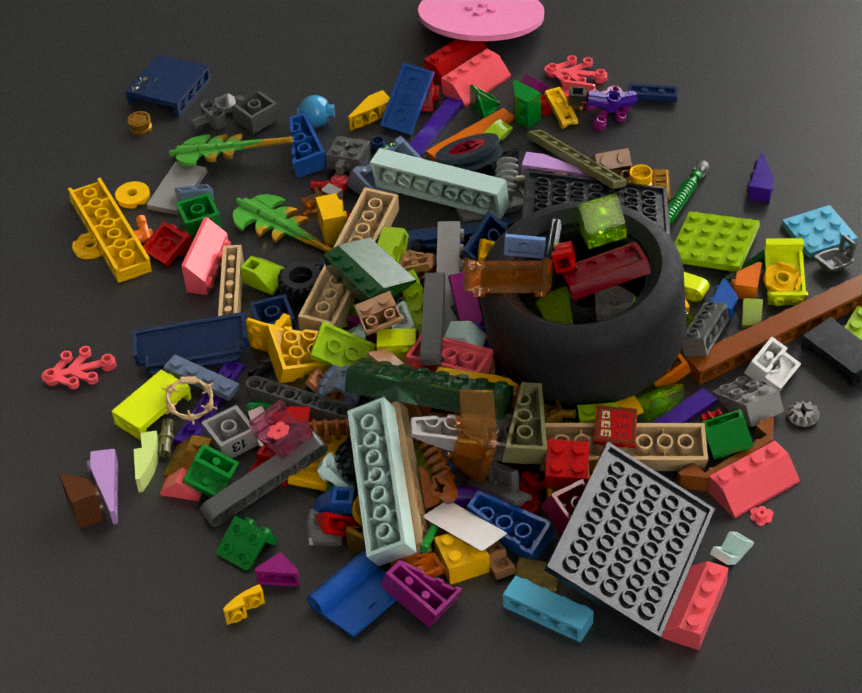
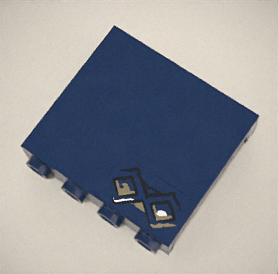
[126,54,211,117]

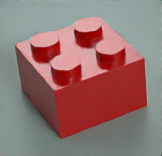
[544,439,589,489]

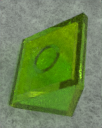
[637,384,684,421]

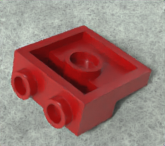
[143,222,192,267]

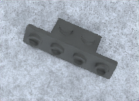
[467,461,532,506]

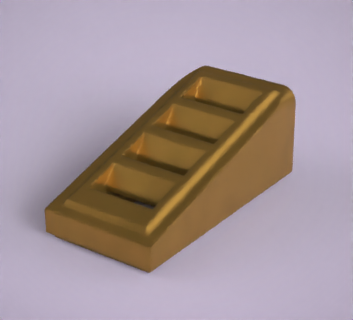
[652,169,671,202]

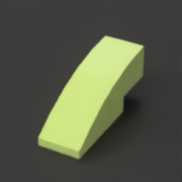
[134,431,159,492]

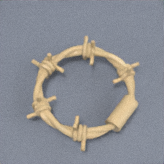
[162,376,218,425]

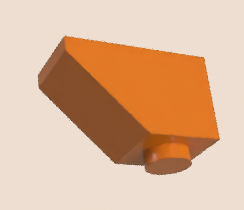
[731,262,762,299]
[653,352,691,387]

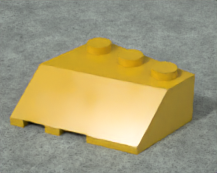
[267,324,330,383]

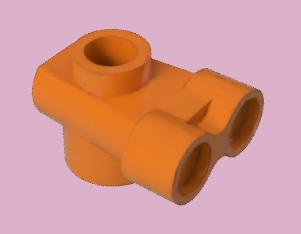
[134,215,153,244]

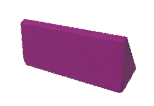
[448,272,483,325]

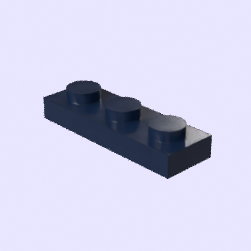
[628,84,678,102]

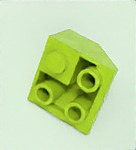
[240,256,284,295]

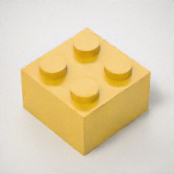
[315,193,348,246]
[434,533,490,585]

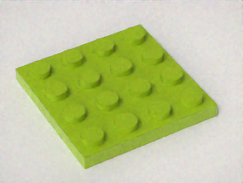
[674,211,760,272]

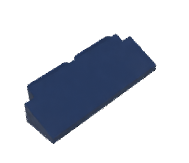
[406,216,515,251]
[132,312,250,375]

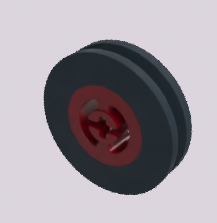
[435,133,503,171]

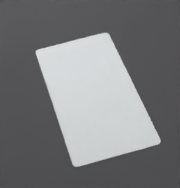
[423,502,507,551]

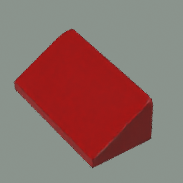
[316,512,356,537]

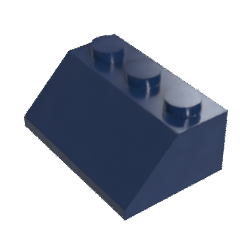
[462,211,508,280]

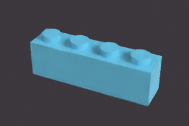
[503,576,593,643]

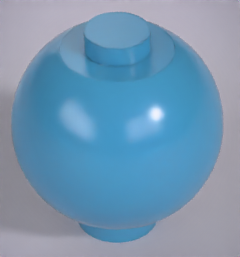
[297,95,335,128]

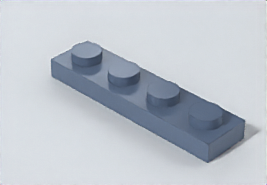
[164,354,240,401]

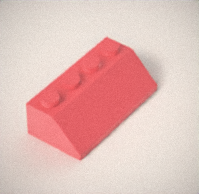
[441,49,511,107]
[182,217,231,295]
[405,335,494,374]
[708,441,800,519]
[661,561,729,650]

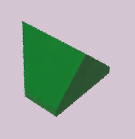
[470,84,500,119]

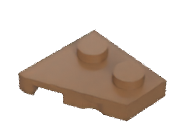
[399,251,436,273]

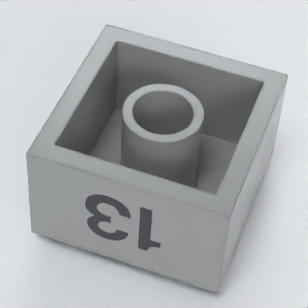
[201,405,259,458]

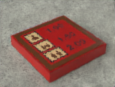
[593,405,637,449]

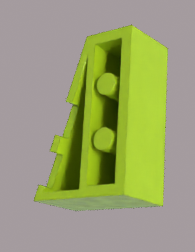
[377,227,409,263]

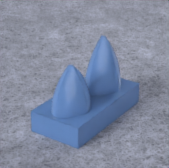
[504,234,546,259]

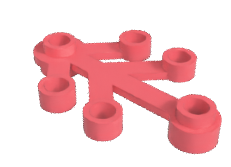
[544,55,607,84]
[41,346,117,389]

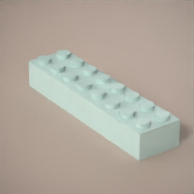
[370,148,510,219]
[347,397,417,566]

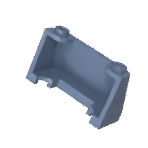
[346,136,421,195]

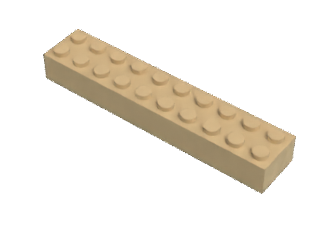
[298,187,399,331]

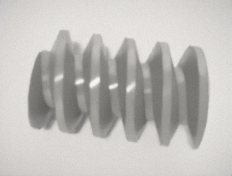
[496,157,519,196]

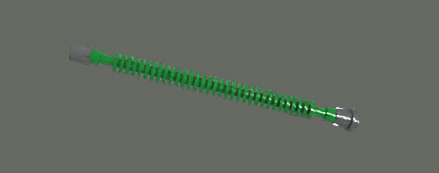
[668,160,710,227]

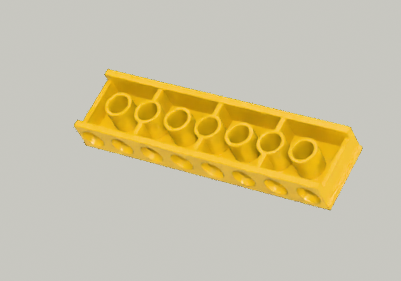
[68,178,152,283]

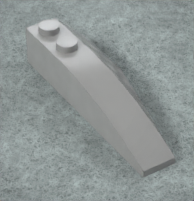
[411,412,524,464]

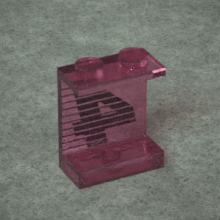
[249,399,314,459]

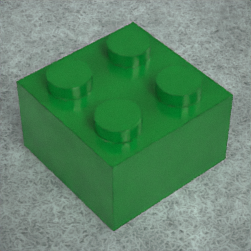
[175,193,222,239]

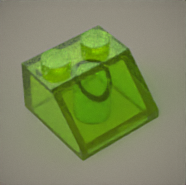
[578,193,627,249]

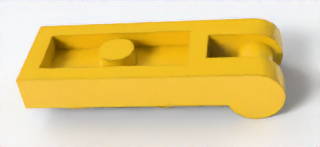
[544,87,578,129]

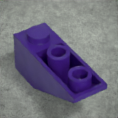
[746,153,775,203]

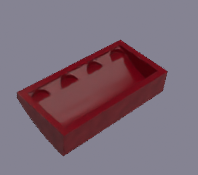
[561,242,651,300]

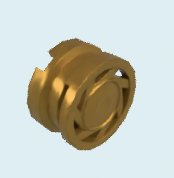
[127,111,152,135]

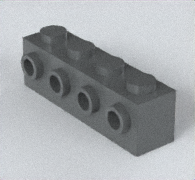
[681,301,729,357]

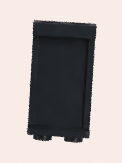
[801,317,862,387]

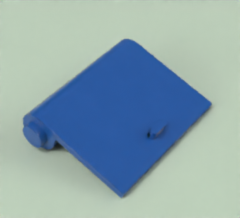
[307,550,397,638]

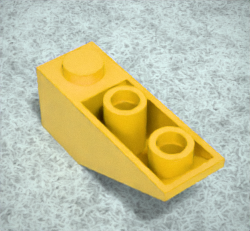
[348,90,390,131]

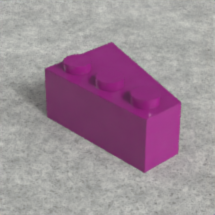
[380,560,462,628]

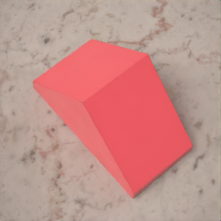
[160,467,202,501]

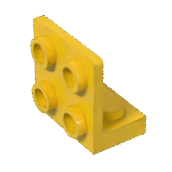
[246,313,292,352]

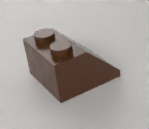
[59,473,104,529]

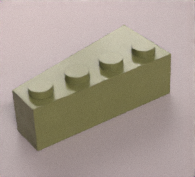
[502,382,547,465]

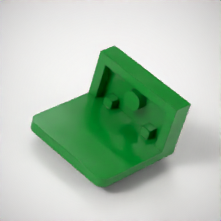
[216,516,278,571]

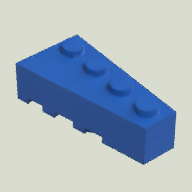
[289,112,327,179]
[467,490,553,568]

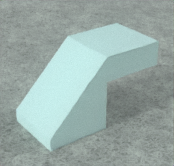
[710,532,754,565]

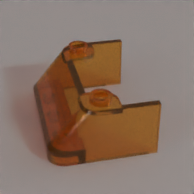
[464,258,554,297]
[446,389,497,482]

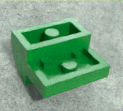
[182,444,239,497]

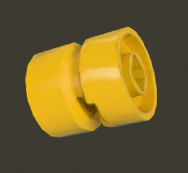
[629,164,652,186]

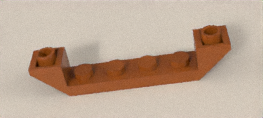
[677,416,774,491]

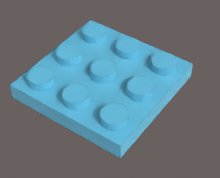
[782,205,858,258]

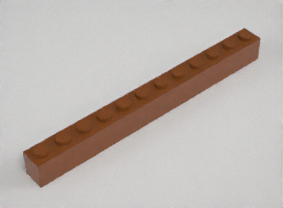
[686,274,862,385]

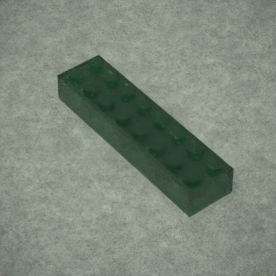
[345,358,514,420]

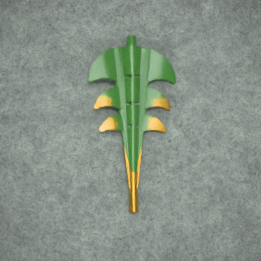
[169,134,293,166]
[233,194,333,253]

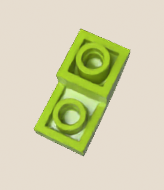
[484,119,513,141]

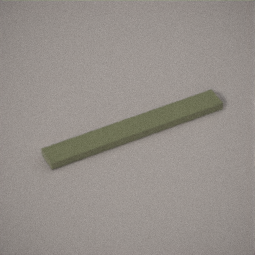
[527,130,627,189]

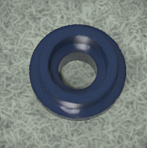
[370,136,387,151]

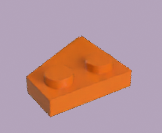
[389,553,445,578]

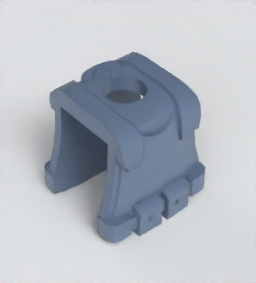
[316,365,368,405]

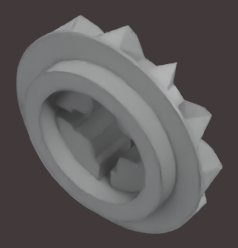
[787,400,820,427]

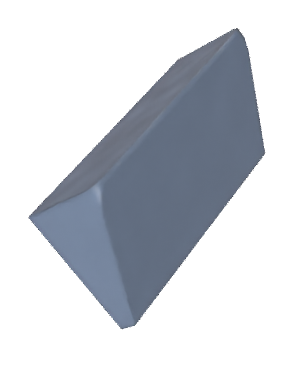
[175,184,214,201]

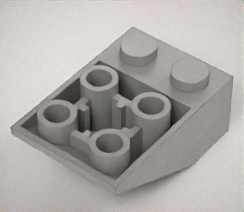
[712,376,784,427]

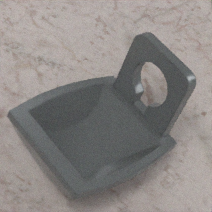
[814,235,856,272]

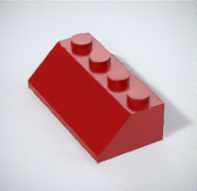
[424,39,488,85]

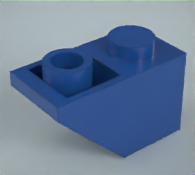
[708,279,738,323]
[312,486,356,518]

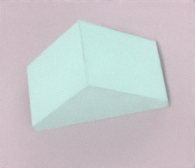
[444,321,487,347]

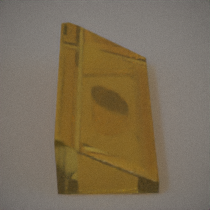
[515,558,559,591]

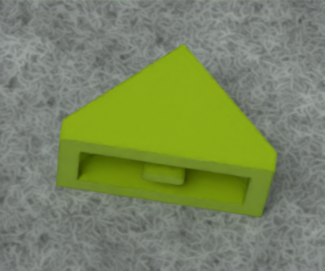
[742,298,763,328]

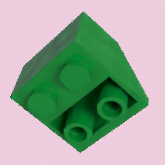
[702,409,754,459]

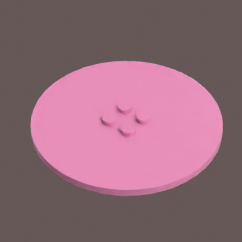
[418,0,544,41]

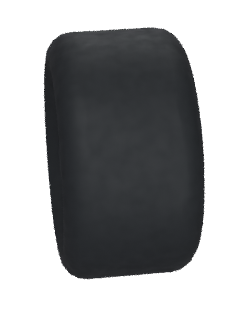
[479,201,686,406]

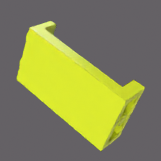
[764,238,808,306]
[111,370,192,441]

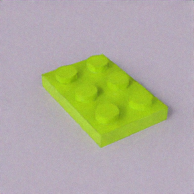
[309,321,376,375]

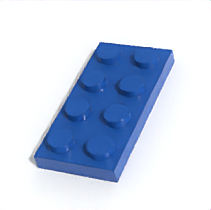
[380,62,435,136]

